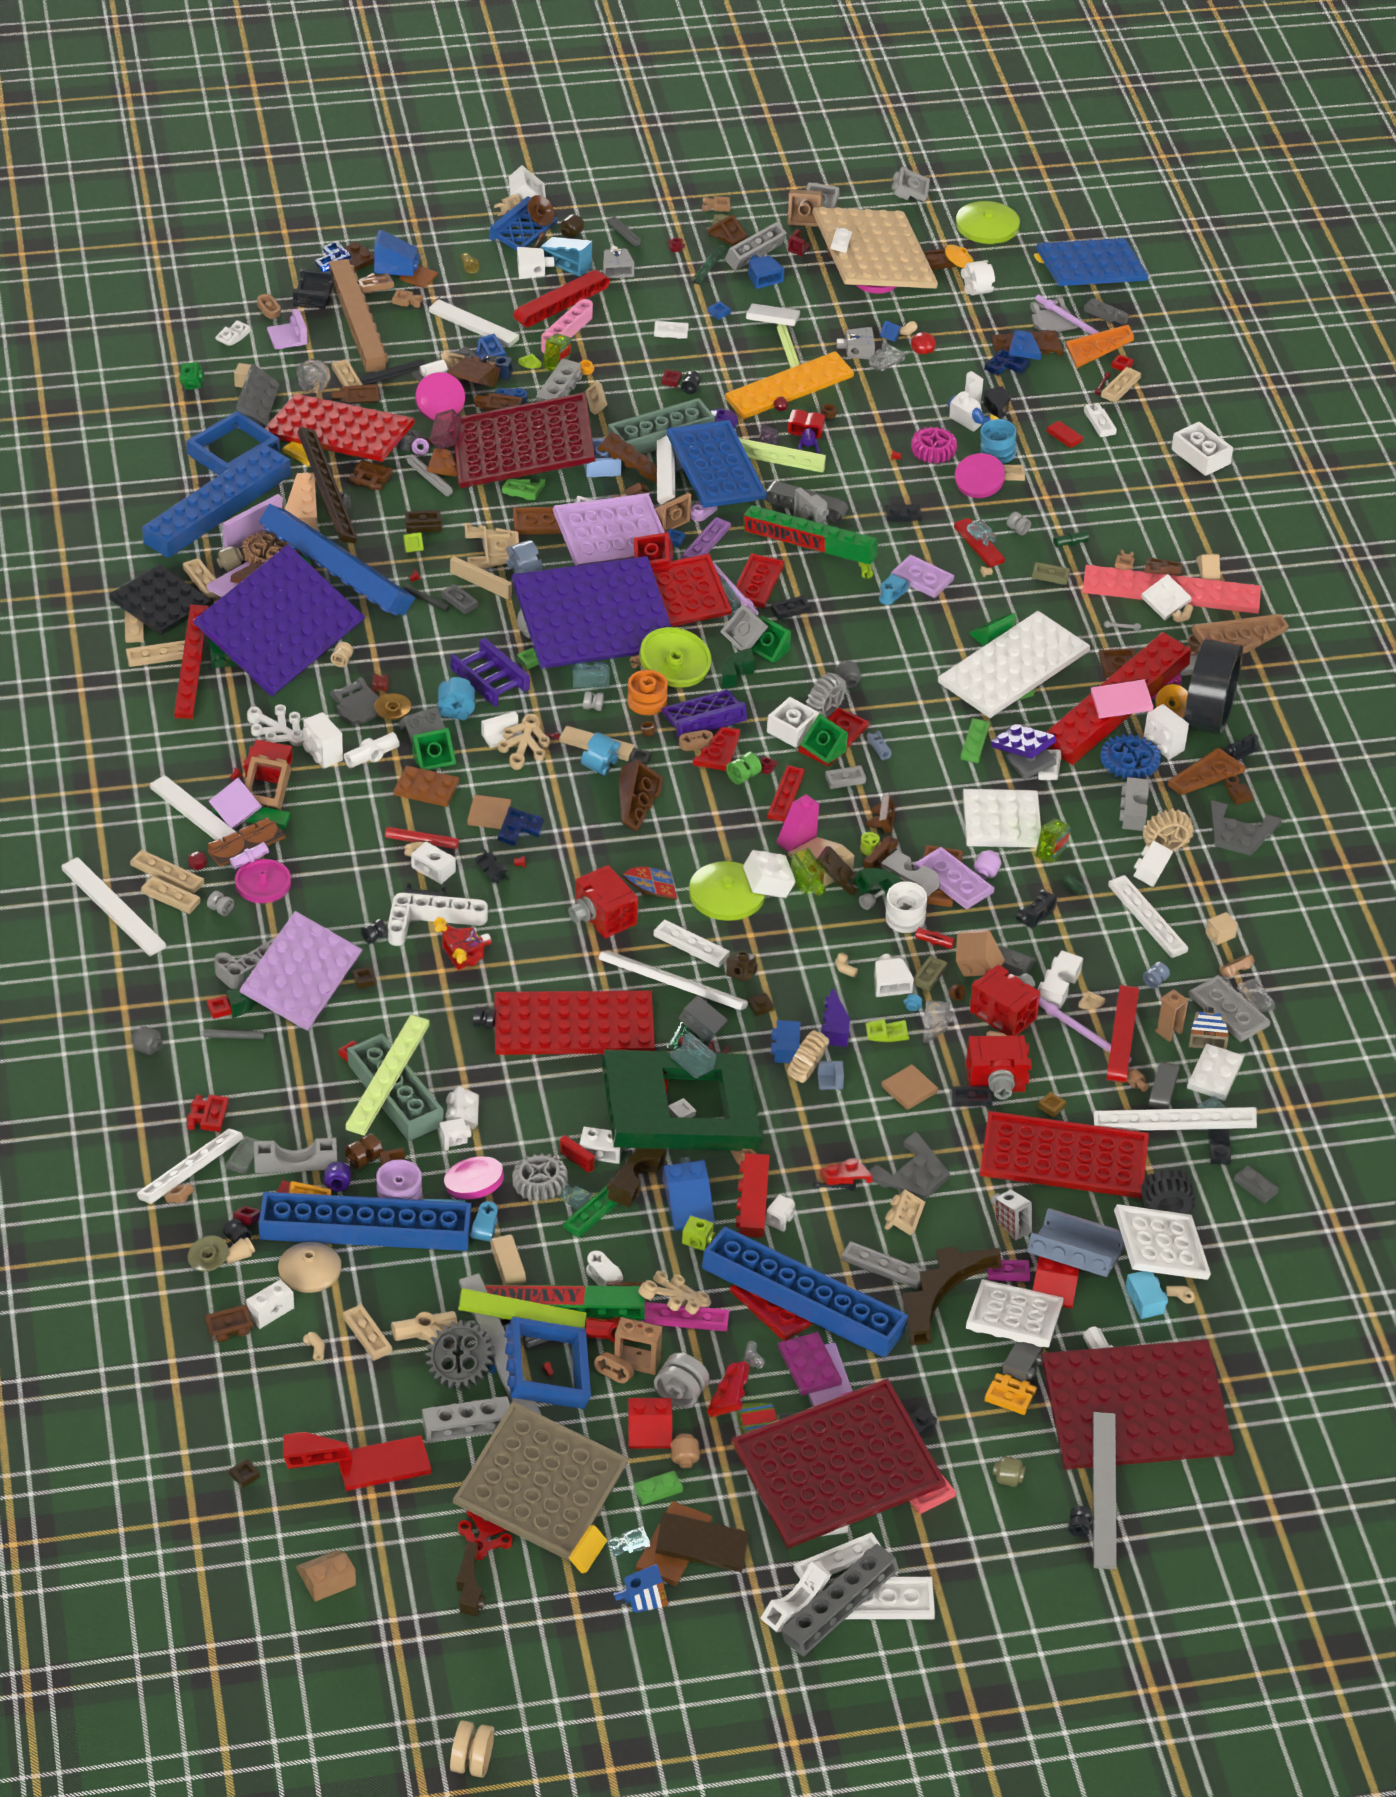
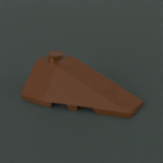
[619,760,663,831]

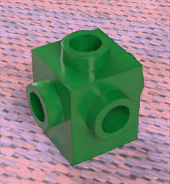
[179,361,205,390]

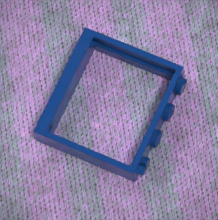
[186,411,280,475]
[504,1317,591,1409]

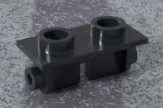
[1223,734,1261,760]
[475,847,509,884]

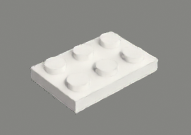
[1187,1043,1244,1101]

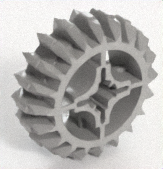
[806,672,847,718]
[512,1153,568,1202]

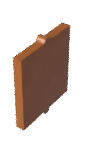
[399,265,438,288]

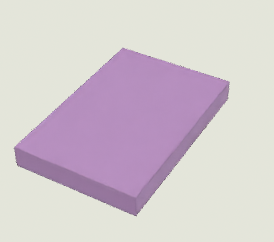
[891,554,954,598]

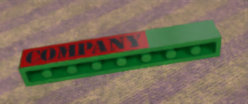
[744,505,878,565]
[484,1284,646,1320]

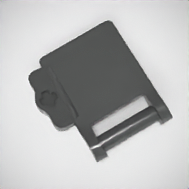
[330,677,379,726]

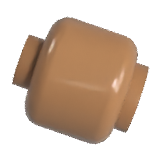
[671,1434,700,1468]

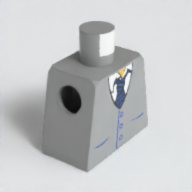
[603,246,634,278]
[836,327,875,360]

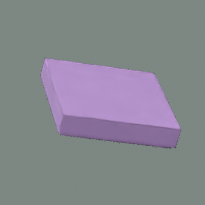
[209,778,262,830]

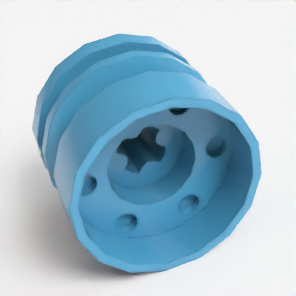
[980,419,1016,464]

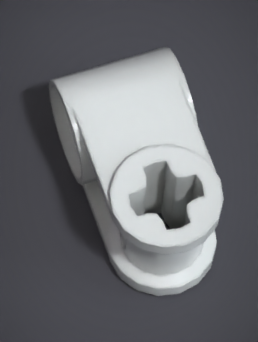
[586,1251,623,1286]

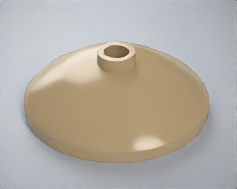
[278,1242,341,1293]

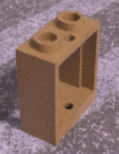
[245,755,291,810]
[614,1317,662,1375]

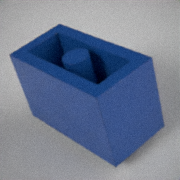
[771,1020,801,1064]

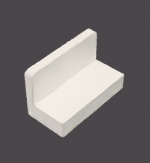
[965,371,983,406]
[481,711,523,748]

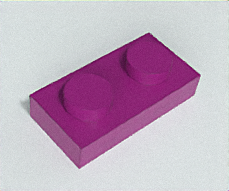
[987,1260,1030,1281]

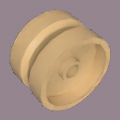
[450,1720,494,1778]

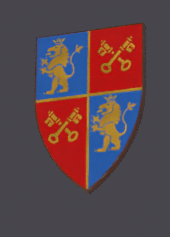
[622,866,677,900]

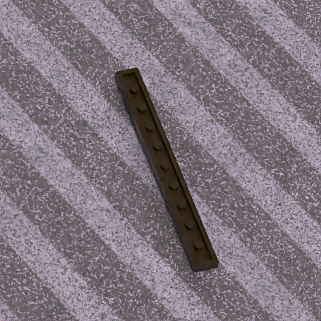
[297,426,358,544]

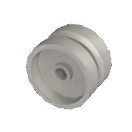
[654,1353,709,1408]

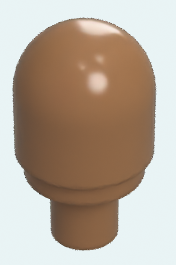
[1126,1069,1148,1092]

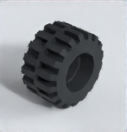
[1141,1168,1196,1214]

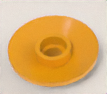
[945,245,974,268]
[1155,684,1188,718]

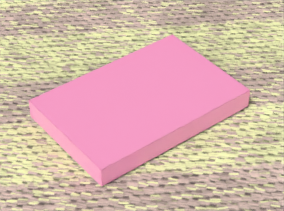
[1091,679,1153,719]

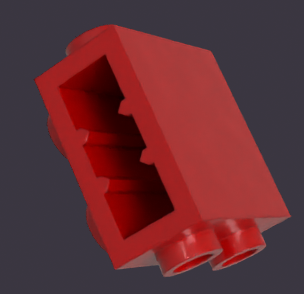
[243,739,293,784]

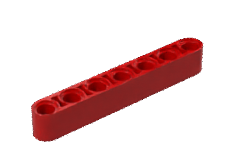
[513,270,610,328]
[1106,985,1139,1083]

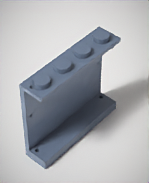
[1027,1208,1125,1277]

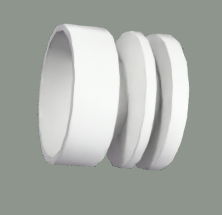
[885,882,927,933]

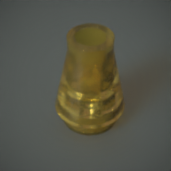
[460,253,479,273]

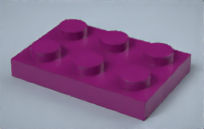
[778,1332,842,1396]

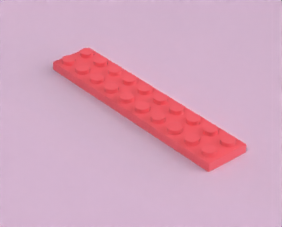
[1082,565,1261,614]

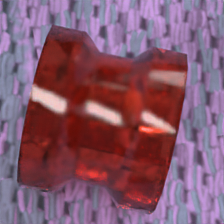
[372,673,389,692]

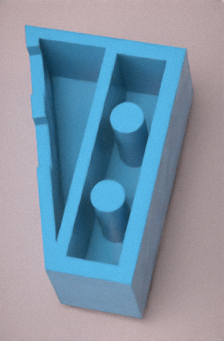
[541,237,592,277]

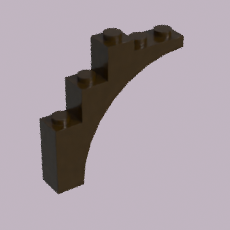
[902,1247,1001,1346]

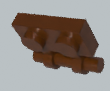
[349,460,393,491]

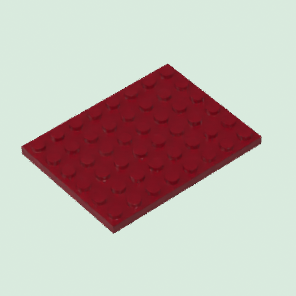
[452,392,596,488]
[1041,1339,1234,1470]
[731,1378,946,1549]

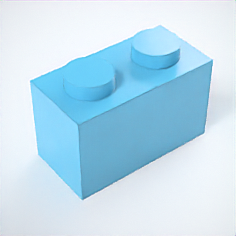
[1125,1271,1168,1319]

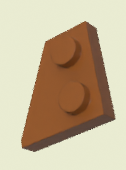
[426,448,458,477]

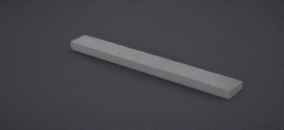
[459,1274,541,1415]
[1093,1412,1116,1570]

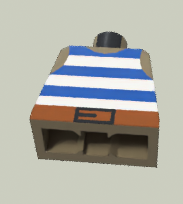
[1189,1007,1229,1050]

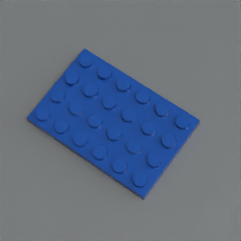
[1036,238,1149,286]
[666,420,767,508]

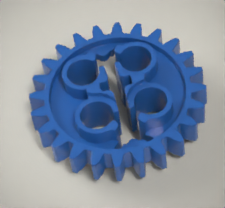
[1100,734,1161,779]

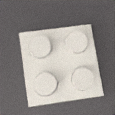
[1141,574,1192,620]

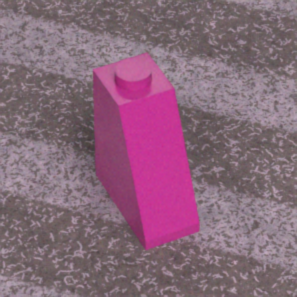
[777,794,819,852]

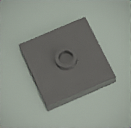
[1007,749,1057,779]

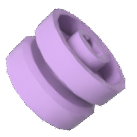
[376,1160,422,1200]

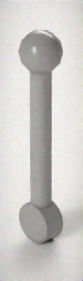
[1104,621,1141,631]

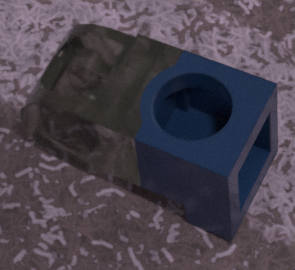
[482,356,513,380]

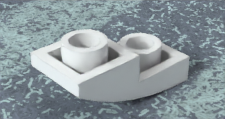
[215,320,251,346]

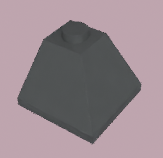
[999,946,1036,977]

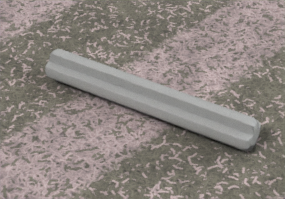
[407,454,453,497]

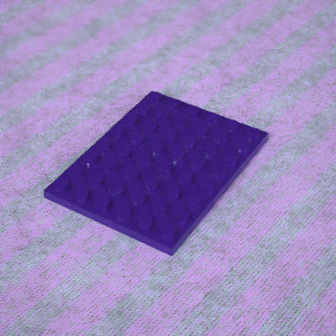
[193,544,365,697]
[511,556,671,669]

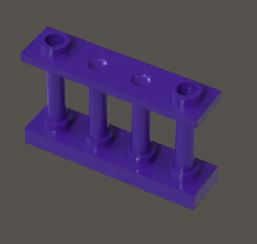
[450,638,530,707]

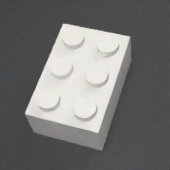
[1171,422,1233,476]

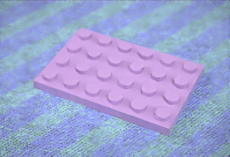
[552,493,665,566]
[239,911,363,1031]

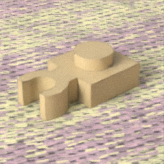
[494,193,521,216]

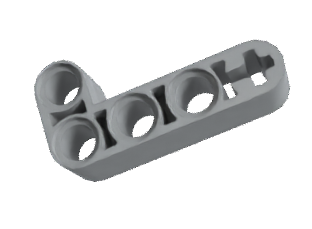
[214,937,276,989]

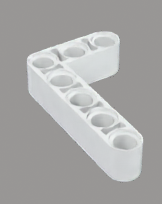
[388,893,488,946]

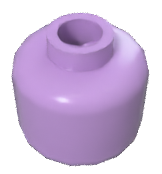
[974,850,1002,879]

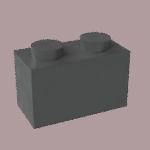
[678,995,728,1043]
[1002,1342,1043,1382]

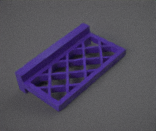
[662,689,747,737]

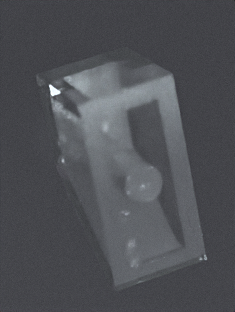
[923,1000,953,1043]

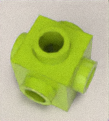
[682,1215,716,1251]

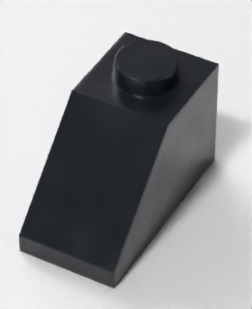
[983,386,1011,419]

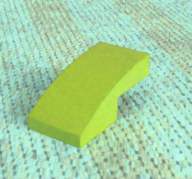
[866,1019,909,1042]

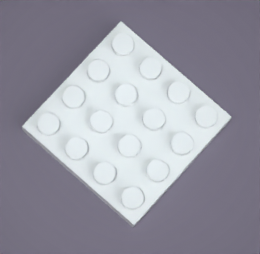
[963,789,1042,848]
[1114,1204,1211,1280]
[966,1279,1064,1348]

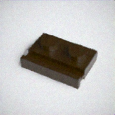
[405,510,442,533]

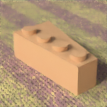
[285,472,318,531]

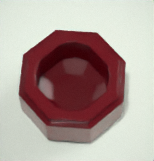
[188,851,207,870]

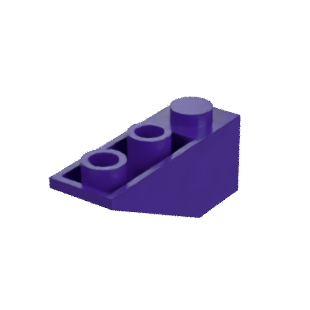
[821,989,850,1047]

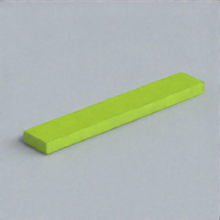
[458,1288,586,1329]

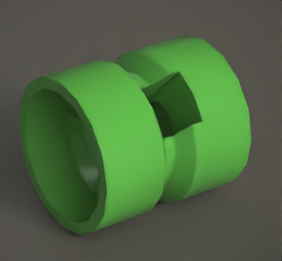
[726,752,762,785]

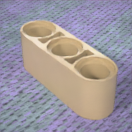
[490,1234,526,1285]

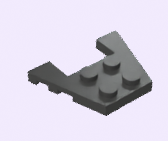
[1210,800,1282,856]
[864,1132,950,1201]

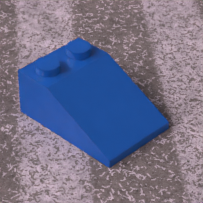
[662,1160,715,1231]

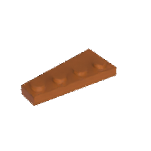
[1168,748,1246,795]

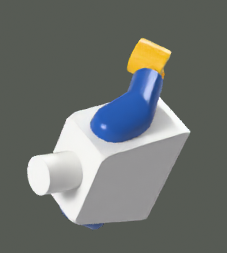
[947,391,999,432]

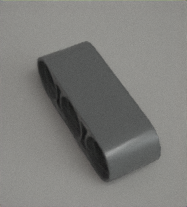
[1148,1061,1180,1109]

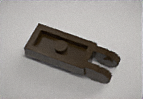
[815,846,857,895]

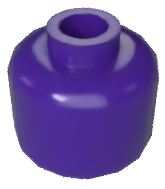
[324,1161,351,1192]

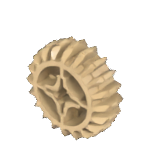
[1143,808,1194,851]
[788,1030,829,1083]

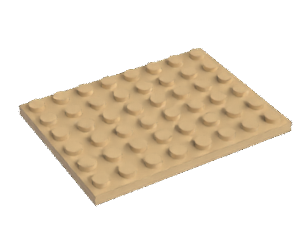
[812,207,938,288]

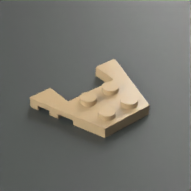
[465,523,519,569]

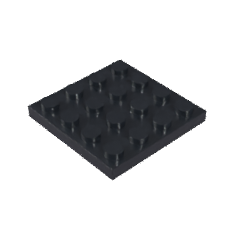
[109,564,211,635]

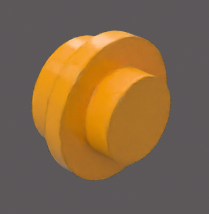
[580,360,594,375]

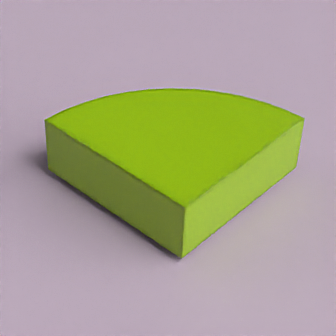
[518,354,541,368]

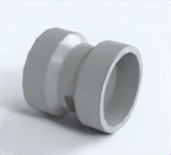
[1007,512,1031,535]
[583,691,604,711]
[207,891,234,916]

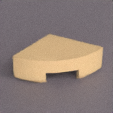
[1078,991,1105,1009]

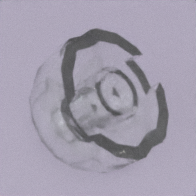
[296,359,331,394]

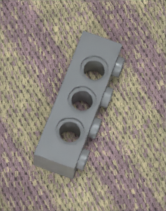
[725,222,787,271]
[536,358,583,402]
[422,1396,510,1443]

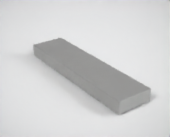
[841,1241,926,1289]

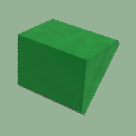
[969,613,1016,646]
[750,615,791,663]
[800,714,848,764]
[412,728,456,770]

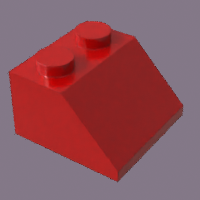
[634,532,673,566]
[1033,1256,1079,1309]
[628,1398,672,1449]

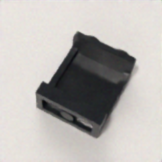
[293,269,333,309]

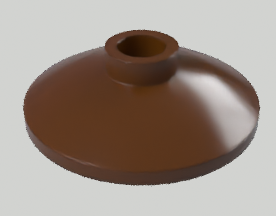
[528,195,554,226]

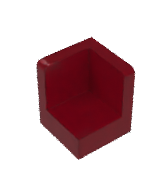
[788,229,811,256]

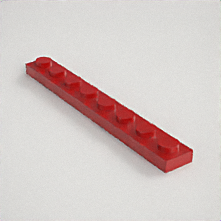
[174,604,209,719]

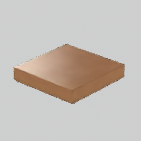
[467,795,511,830]
[881,1065,938,1110]

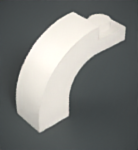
[760,1561,832,1632]

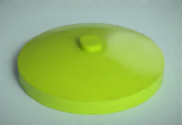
[956,201,1020,244]
[639,627,711,688]
[689,861,765,921]

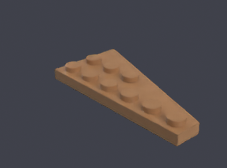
[1192,614,1289,654]

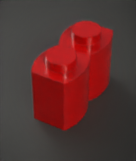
[788,410,825,438]

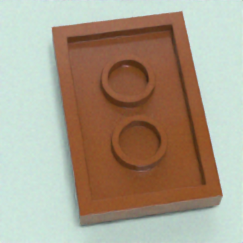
[394,766,459,807]

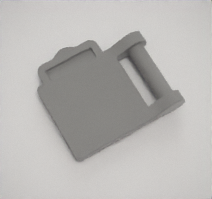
[1030,297,1078,332]

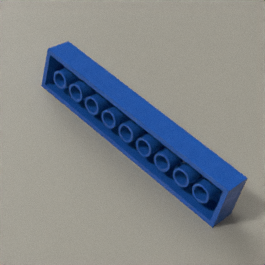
[142,445,291,558]
[259,503,416,616]
[259,1192,471,1251]
[702,1227,908,1358]

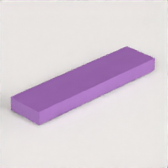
[681,517,731,559]

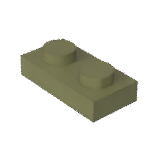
[1032,562,1070,585]
[913,955,947,992]

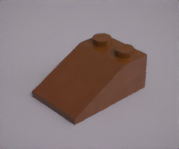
[447,355,501,387]

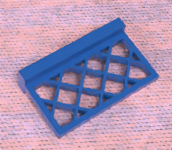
[488,196,558,251]

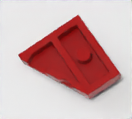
[819,1158,873,1185]

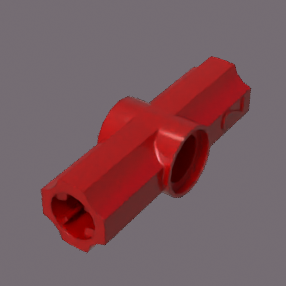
[585,1317,650,1343]

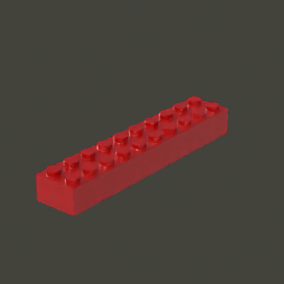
[1046,632,1191,766]

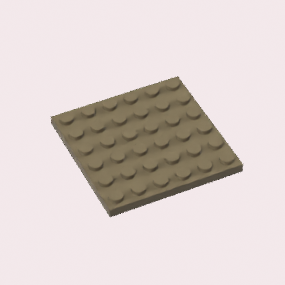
[453,1401,629,1562]

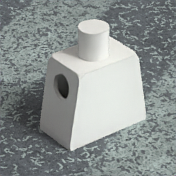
[517,247,554,279]
[874,954,914,997]

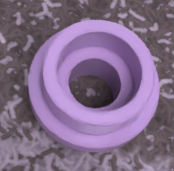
[412,438,429,455]

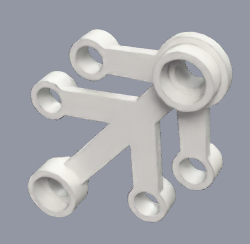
[247,704,304,746]

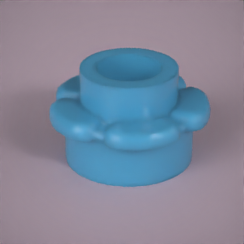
[903,994,922,1011]

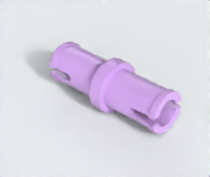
[229,842,269,870]

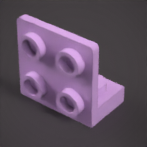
[267,308,307,349]

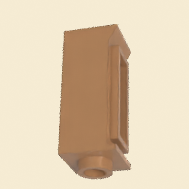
[1155,989,1188,1042]

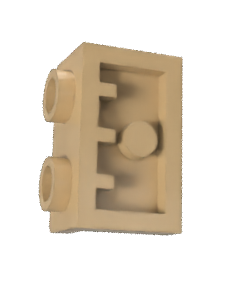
[884,1190,925,1235]

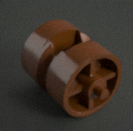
[344,1133,383,1170]

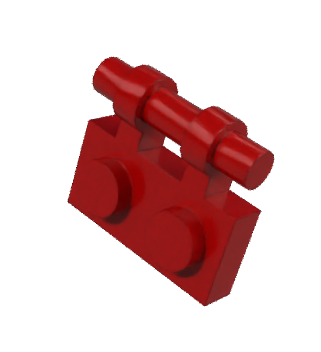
[186,1095,229,1132]

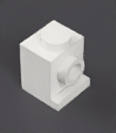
[440,1118,471,1151]
[766,1194,795,1232]

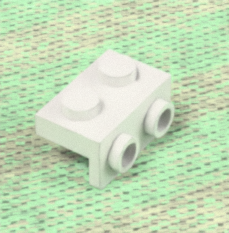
[445,1086,479,1129]

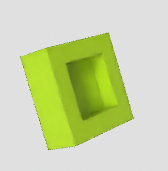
[403,533,424,553]

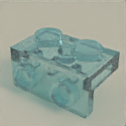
[572,662,610,688]

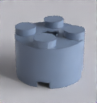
[506,540,543,574]

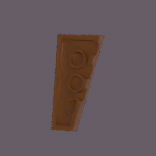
[597,431,657,484]

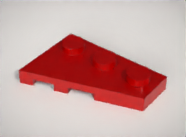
[693,727,741,771]
[706,1361,750,1417]

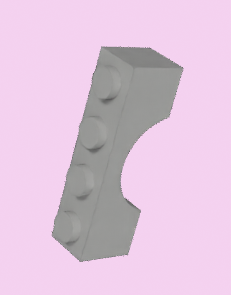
[254,1138,337,1173]

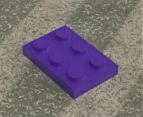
[991,724,1056,759]

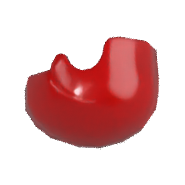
[911,332,936,354]

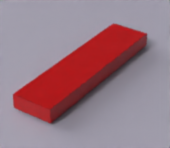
[954,518,1005,568]
[767,765,805,822]

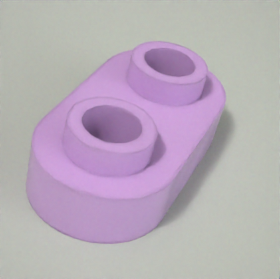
[690,502,718,521]

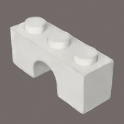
[1038,950,1083,1009]

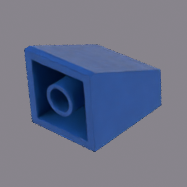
[374,230,420,276]

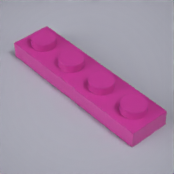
[643,1302,729,1331]

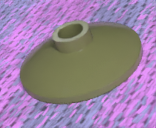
[188,1236,229,1272]

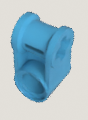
[879,574,909,605]
[471,1201,498,1242]

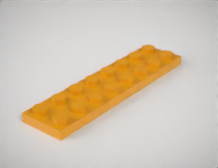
[725,351,854,419]

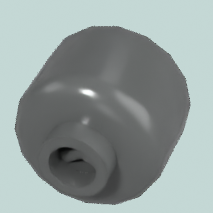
[835,660,861,688]
[131,1026,163,1055]

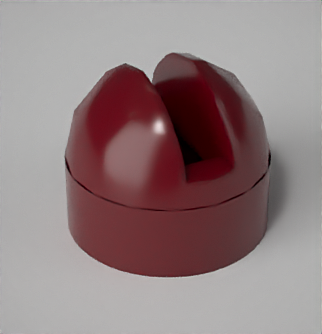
[773,397,788,411]

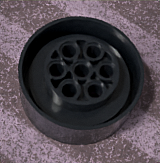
[1184,638,1243,735]

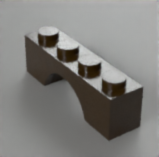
[607,1148,667,1208]

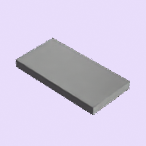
[1188,975,1271,1042]

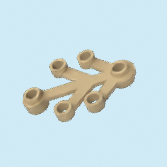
[498,714,550,770]
[638,1271,711,1314]

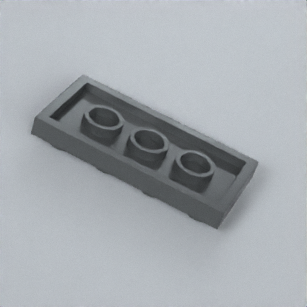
[235,364,280,427]

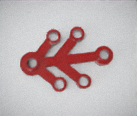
[458,1510,512,1560]

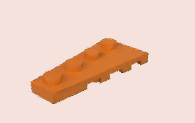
[1066,325,1134,368]

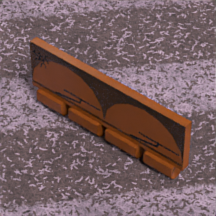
[207,818,286,867]

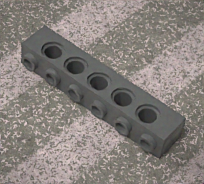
[781,1543,899,1657]

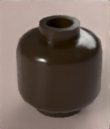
[560,214,584,238]

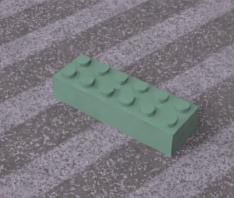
[608,398,715,454]
[347,1033,444,1141]

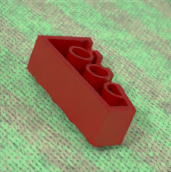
[735,1153,769,1238]

